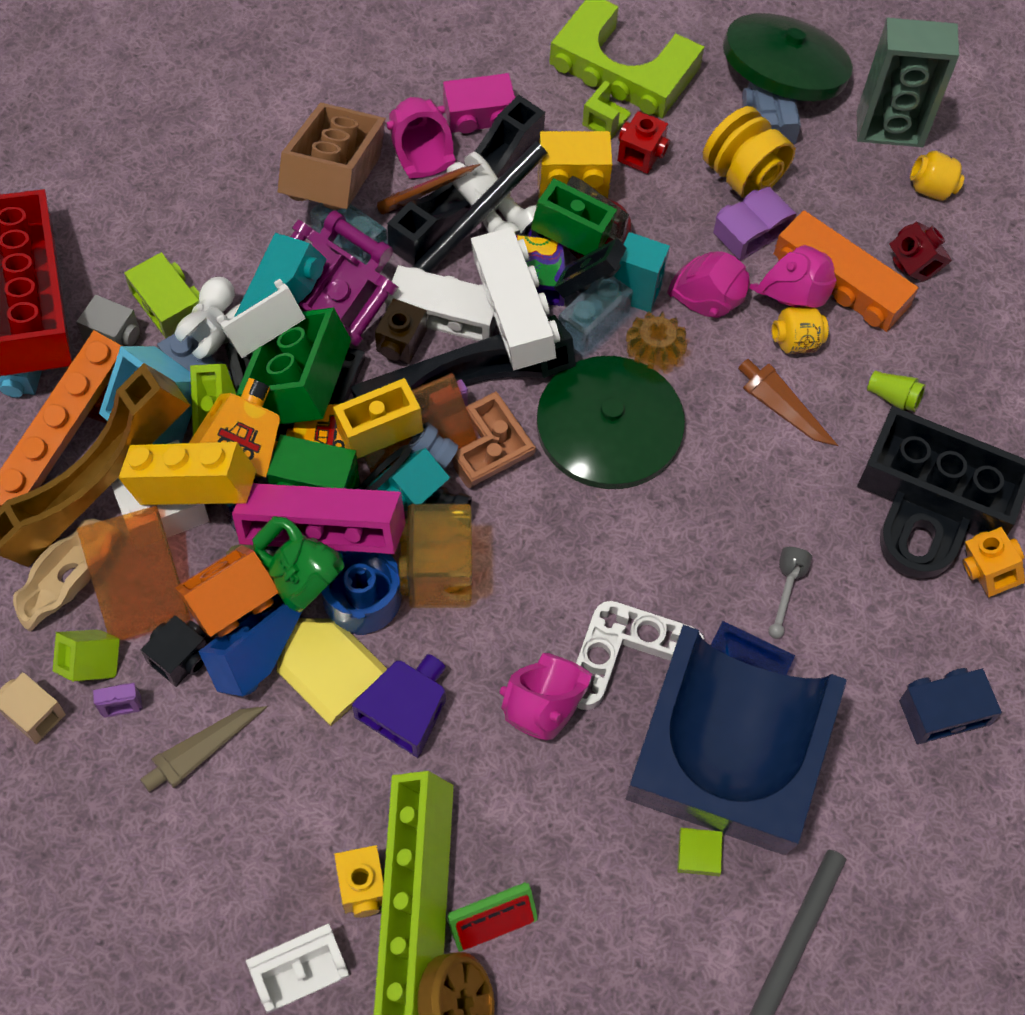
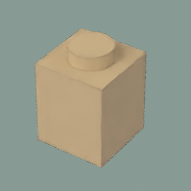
[0,672,66,744]

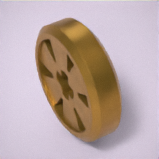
[418,952,494,1015]

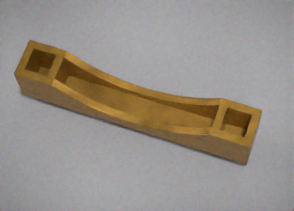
[0,363,191,567]

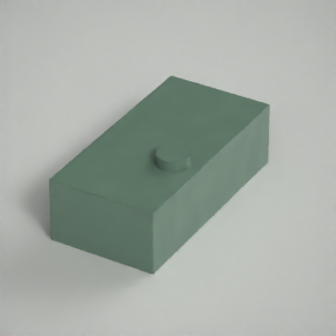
[857,18,959,147]

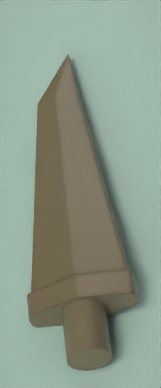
[140,706,268,792]

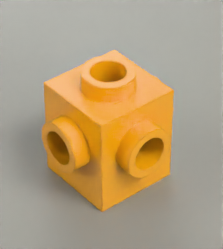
[963,527,1025,597]

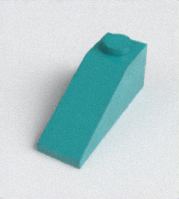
[234,232,327,317]

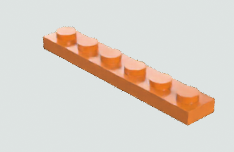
[0,330,122,507]

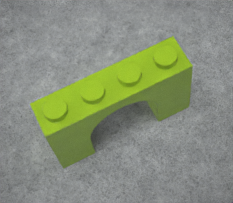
[549,0,704,118]

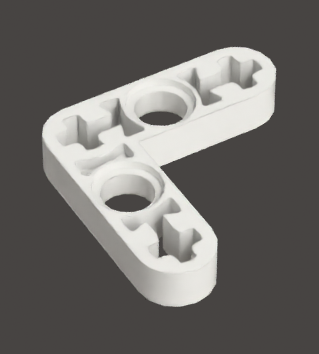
[576,601,704,710]

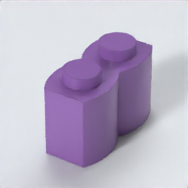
[713,187,797,260]

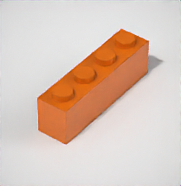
[773,210,919,332]

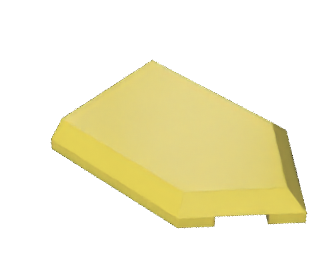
[277,618,387,726]

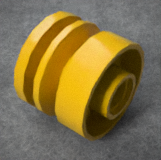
[702,106,796,199]

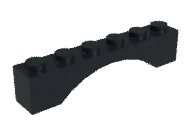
[387,95,546,265]
[351,315,576,411]

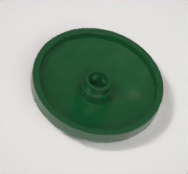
[723,13,853,101]
[536,356,685,489]

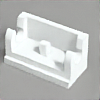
[216,279,306,358]
[246,924,349,1013]

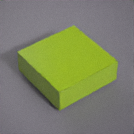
[677,828,722,876]

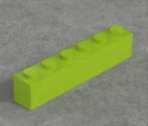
[374,771,454,1015]

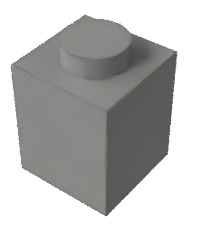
[76,294,140,346]

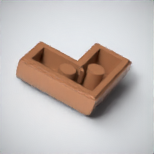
[452,391,536,488]

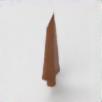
[377,163,483,214]
[738,359,838,446]

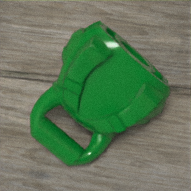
[252,516,344,612]

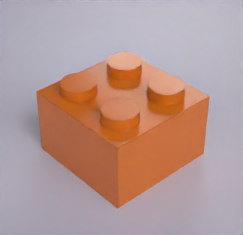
[175,545,279,637]

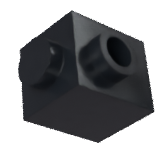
[141,615,207,687]

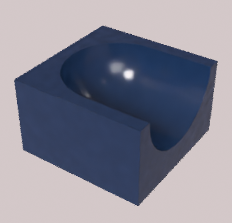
[625,625,847,855]

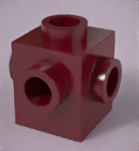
[889,221,952,282]

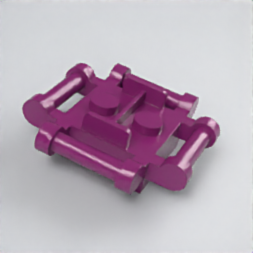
[290,210,399,347]

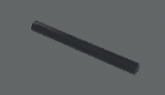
[411,141,548,273]

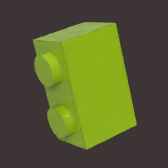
[124,252,199,339]

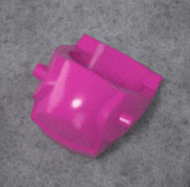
[386,97,456,179]
[749,245,837,308]
[667,251,750,318]
[499,653,593,740]

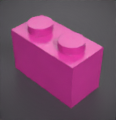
[443,73,515,134]

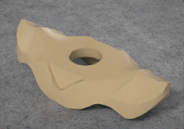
[13,519,122,632]

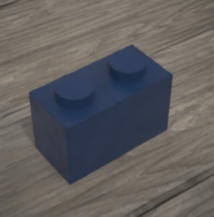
[899,668,1002,745]

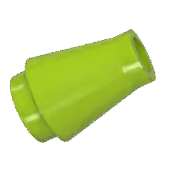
[867,370,926,412]

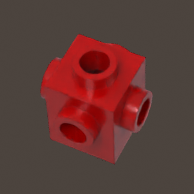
[617,111,670,174]

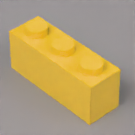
[118,442,257,505]

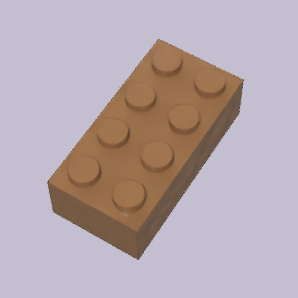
[277,102,386,210]

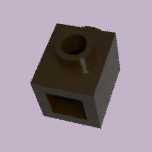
[375,298,427,364]

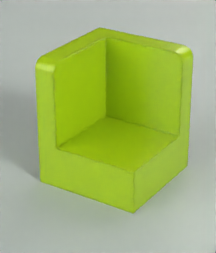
[582,81,630,139]
[53,629,120,681]

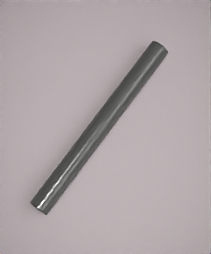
[749,850,846,1015]

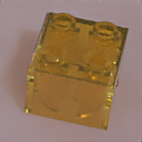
[399,504,472,608]

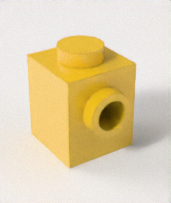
[334,845,384,918]

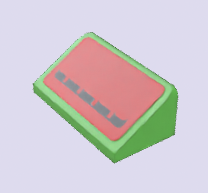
[447,882,538,952]

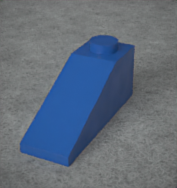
[198,594,303,696]

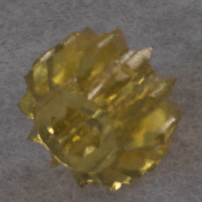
[626,311,687,373]

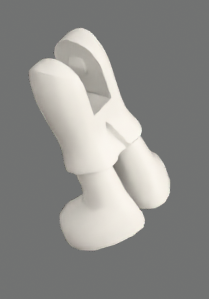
[447,151,537,236]
[175,277,240,359]

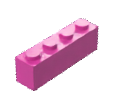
[232,483,406,554]

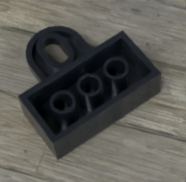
[857,406,1025,578]

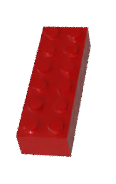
[0,189,72,376]

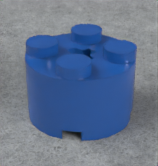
[321,550,402,635]

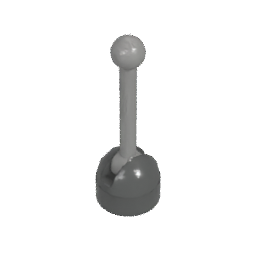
[769,547,812,639]

